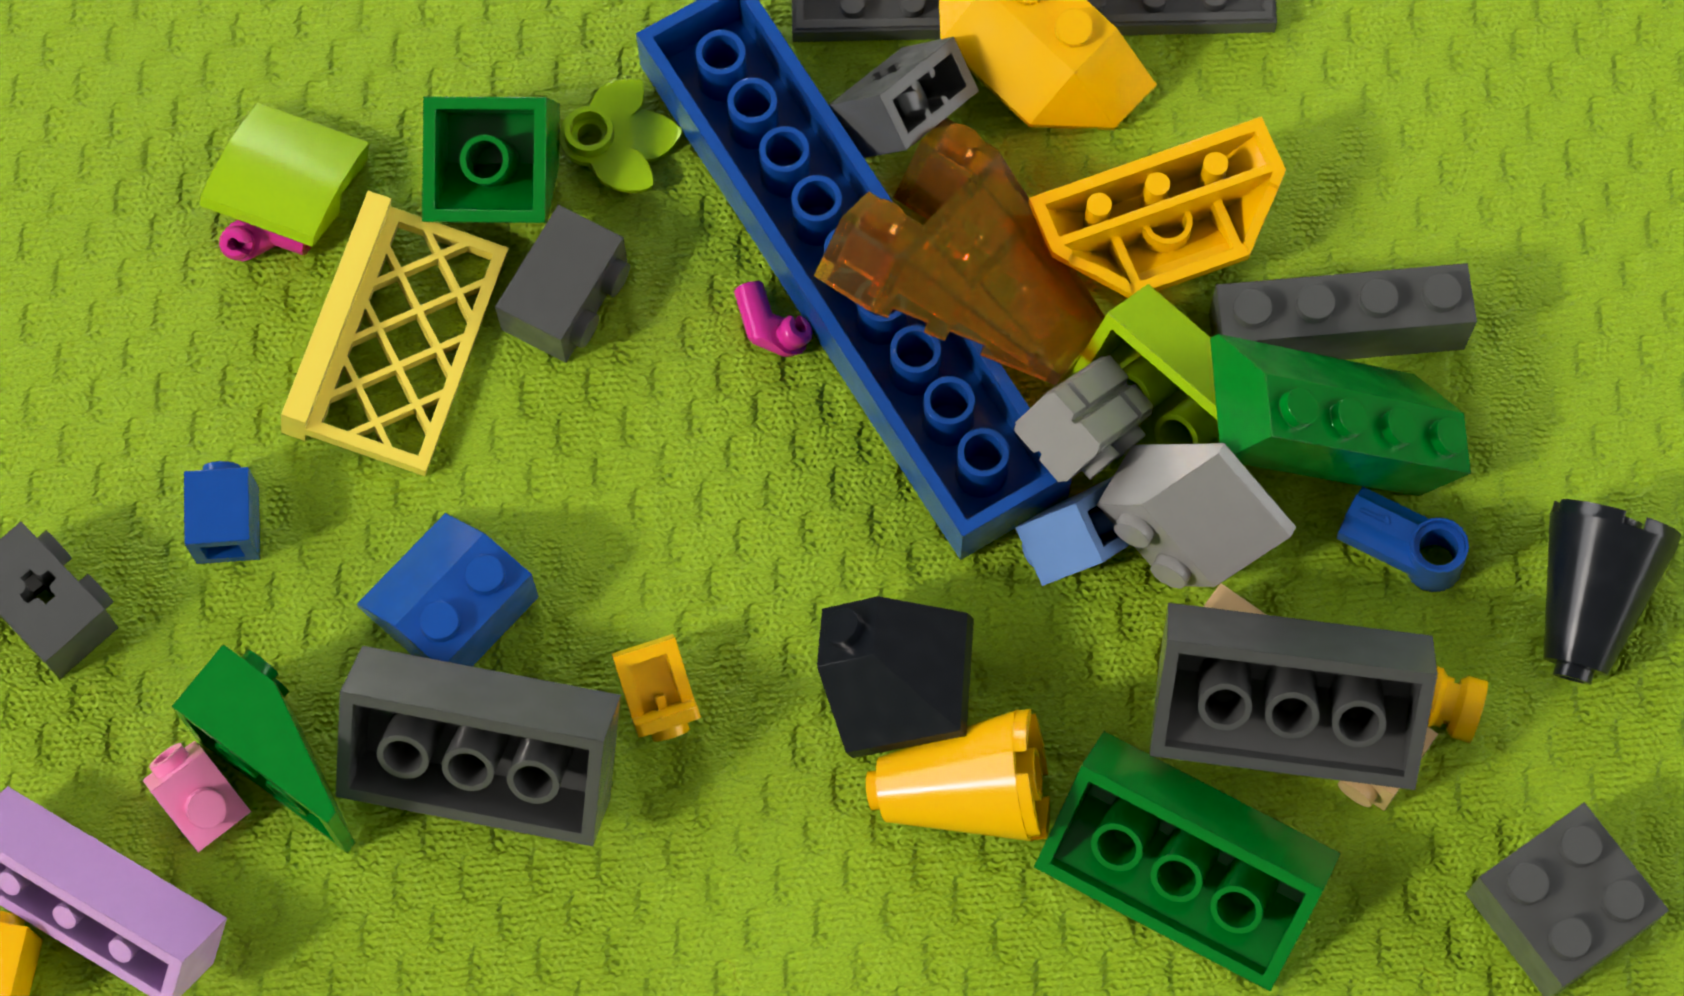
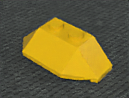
[939,0,1157,130]
[1028,116,1286,298]

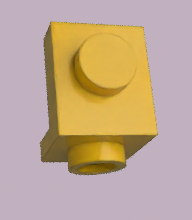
[611,634,701,742]

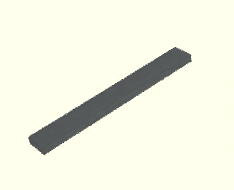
[792,0,1277,42]

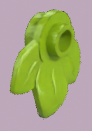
[559,78,682,193]

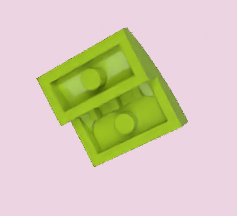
[199,102,369,247]

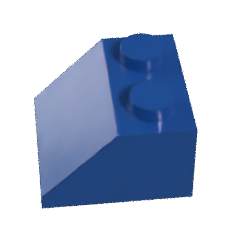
[357,513,539,667]

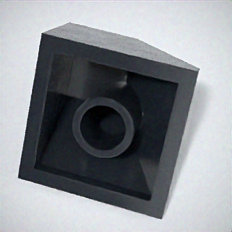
[817,596,974,758]

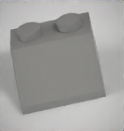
[1097,443,1296,589]

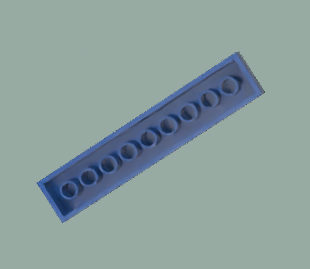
[636,0,1072,560]

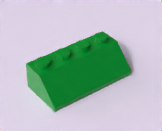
[1210,334,1471,496]
[1034,731,1341,991]

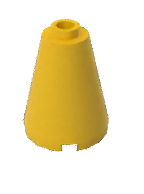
[866,709,1050,841]

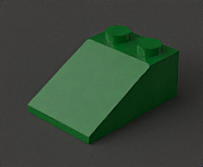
[172,644,355,853]

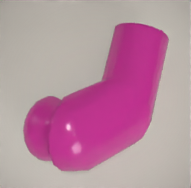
[219,220,311,261]
[734,281,813,357]

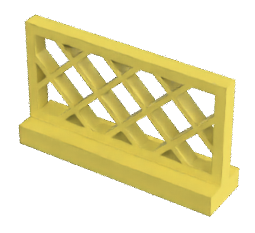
[281,190,509,476]

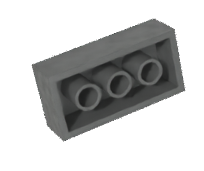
[336,646,621,847]

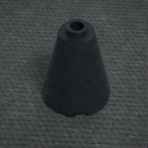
[1543,499,1681,685]

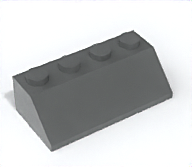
[1150,603,1438,790]

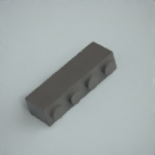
[1209,263,1477,360]

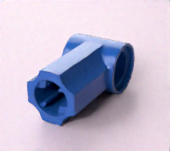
[1337,486,1469,592]

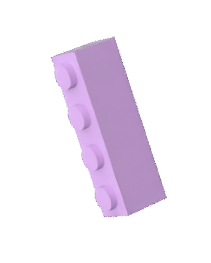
[0,787,227,996]

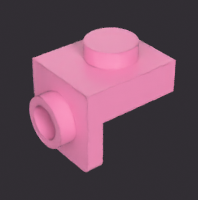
[143,741,251,852]

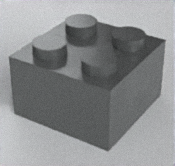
[1465,802,1669,996]

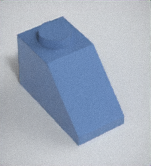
[1015,477,1130,586]

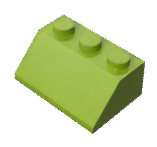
[1067,284,1247,467]

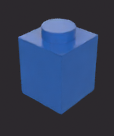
[184,461,260,564]

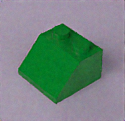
[422,96,560,223]

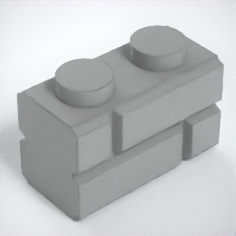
[1014,355,1154,482]

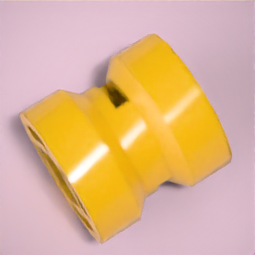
[1428,666,1489,743]

